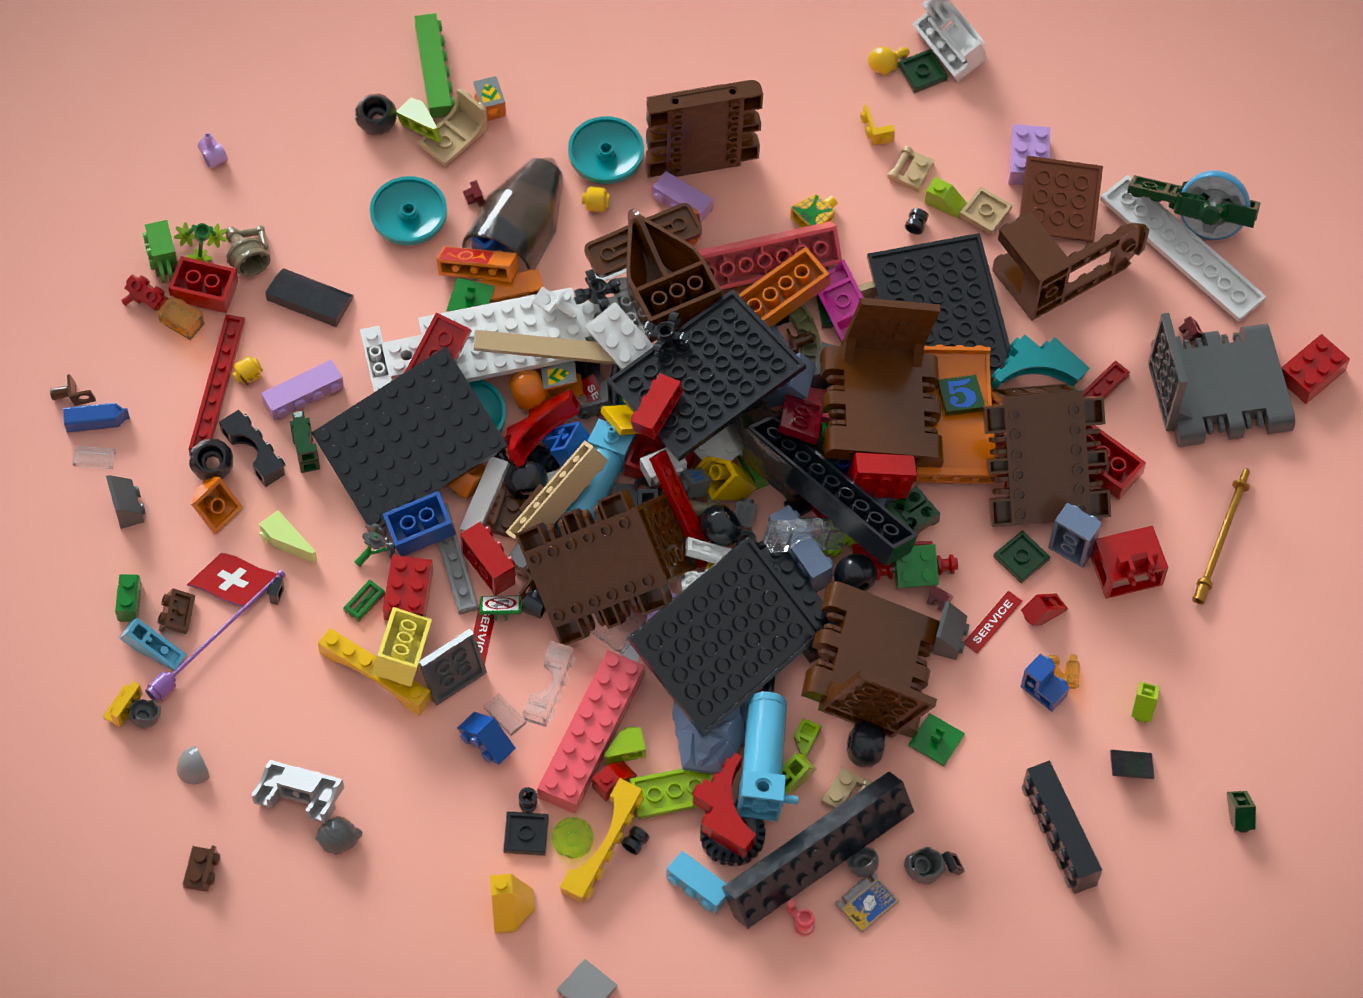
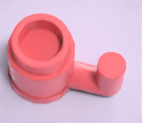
[787,899,815,936]

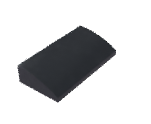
[265,268,354,328]

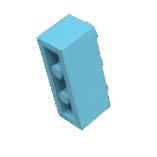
[666,851,727,914]

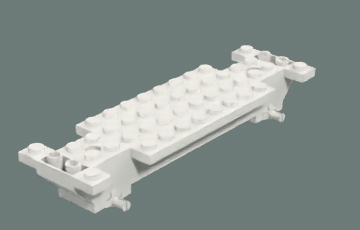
[360,276,645,392]

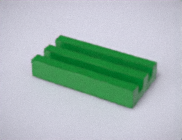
[343,579,385,622]

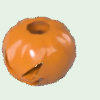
[509,369,547,412]

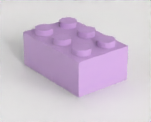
[1008,124,1051,185]

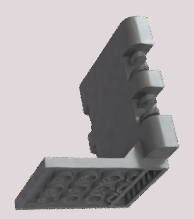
[1148,313,1295,447]

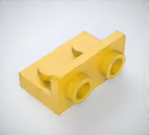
[103,681,143,727]

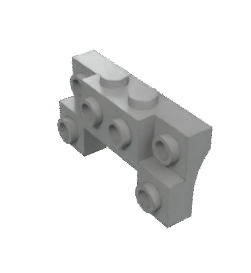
[251,760,345,823]

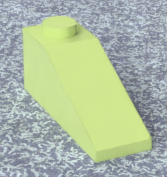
[259,510,317,563]

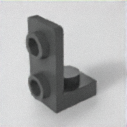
[577,381,611,419]

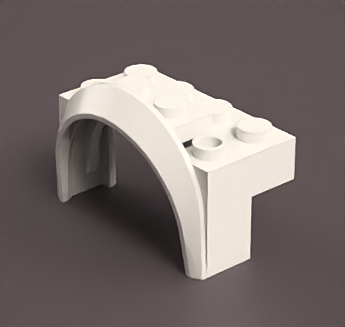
[912,0,987,82]

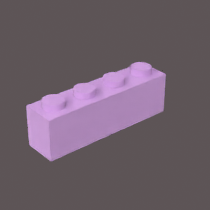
[261,359,344,421]

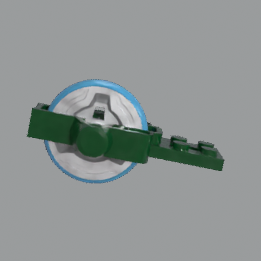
[1127,170,1261,240]

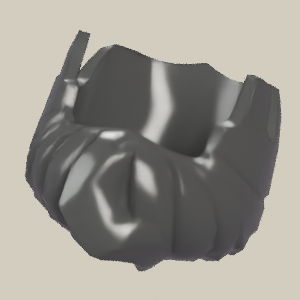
[316,816,363,855]
[904,846,945,885]

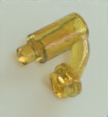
[1047,654,1080,689]

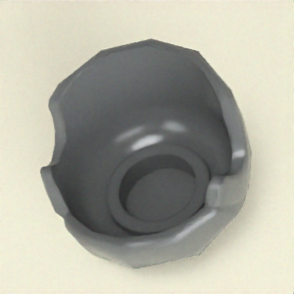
[128,699,161,728]
[847,847,879,877]

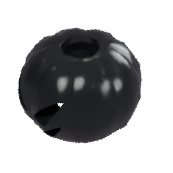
[355,94,397,135]
[189,439,234,481]
[504,461,548,500]
[699,505,742,547]
[833,553,878,592]
[846,721,885,767]

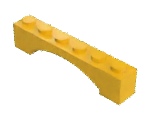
[318,628,432,716]
[560,778,644,903]

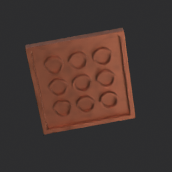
[1019,155,1103,242]

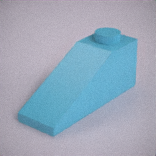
[119,618,186,671]

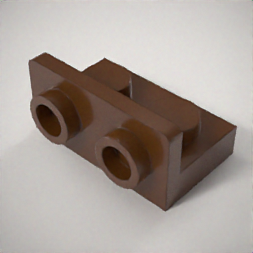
[488,490,525,538]
[157,588,195,634]
[182,845,220,892]

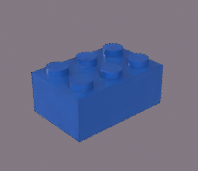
[383,491,457,556]

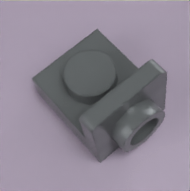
[734,497,757,528]

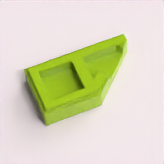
[794,718,822,758]

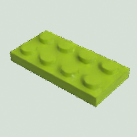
[629,768,714,820]

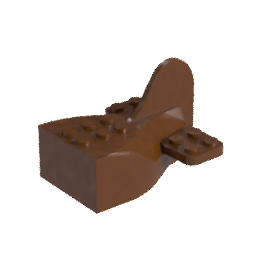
[584,203,722,343]

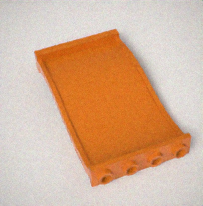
[915,345,997,484]

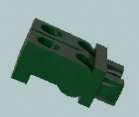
[289,411,320,473]
[886,485,940,534]

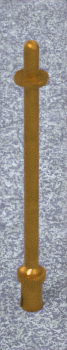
[1192,468,1250,605]

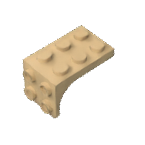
[418,89,488,167]

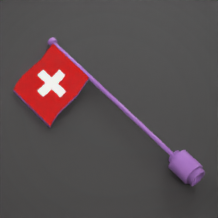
[145,553,286,702]

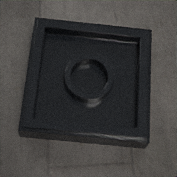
[503,811,549,856]

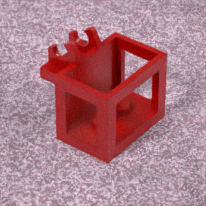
[1090,525,1169,599]

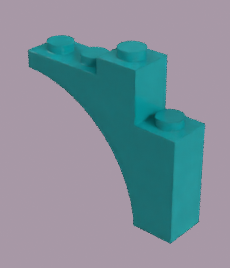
[991,334,1090,390]

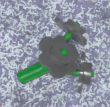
[354,523,396,567]

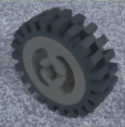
[700,799,766,866]

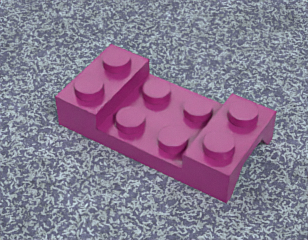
[817,260,863,344]

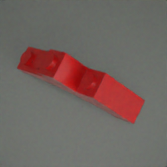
[505,389,581,467]
[692,752,756,858]

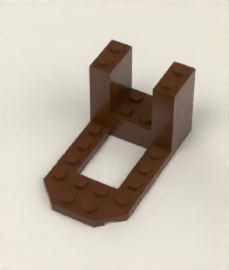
[992,212,1149,321]

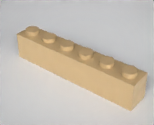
[505,441,608,544]

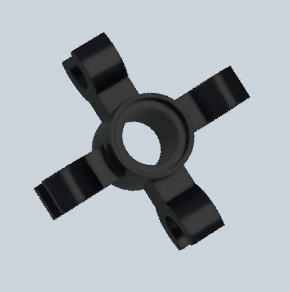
[574,269,621,313]
[643,311,691,358]

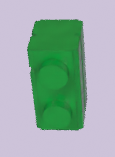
[115,574,142,622]

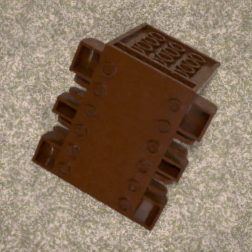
[645,80,763,178]
[820,297,944,468]
[983,384,1111,527]
[515,489,699,647]
[801,582,940,738]

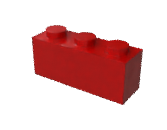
[631,373,684,439]

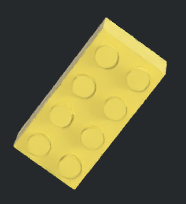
[371,607,432,687]

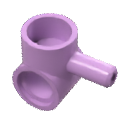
[197,133,228,169]

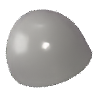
[177,745,210,784]

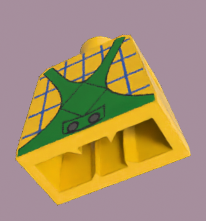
[790,194,838,228]

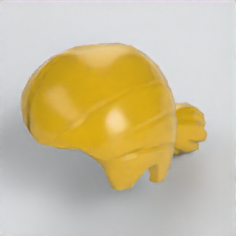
[868,46,910,75]

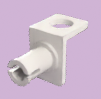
[532,287,579,319]

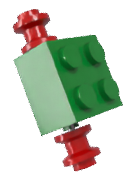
[874,544,958,589]

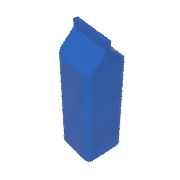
[63,403,130,432]

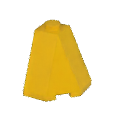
[695,456,757,500]
[490,873,535,934]

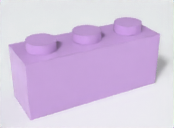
[652,171,713,222]

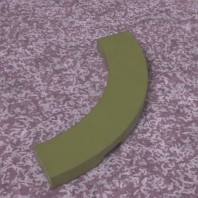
[789,304,820,364]

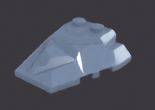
[672,701,748,775]

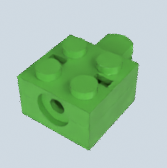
[142,220,178,283]

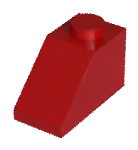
[1021,593,1068,626]
[592,761,637,802]

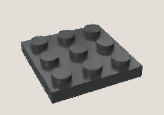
[418,629,487,706]

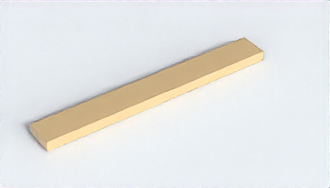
[473,330,617,365]

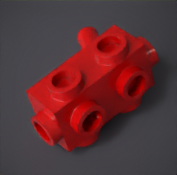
[121,274,169,311]

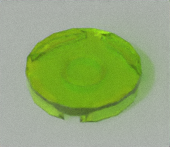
[552,817,594,859]

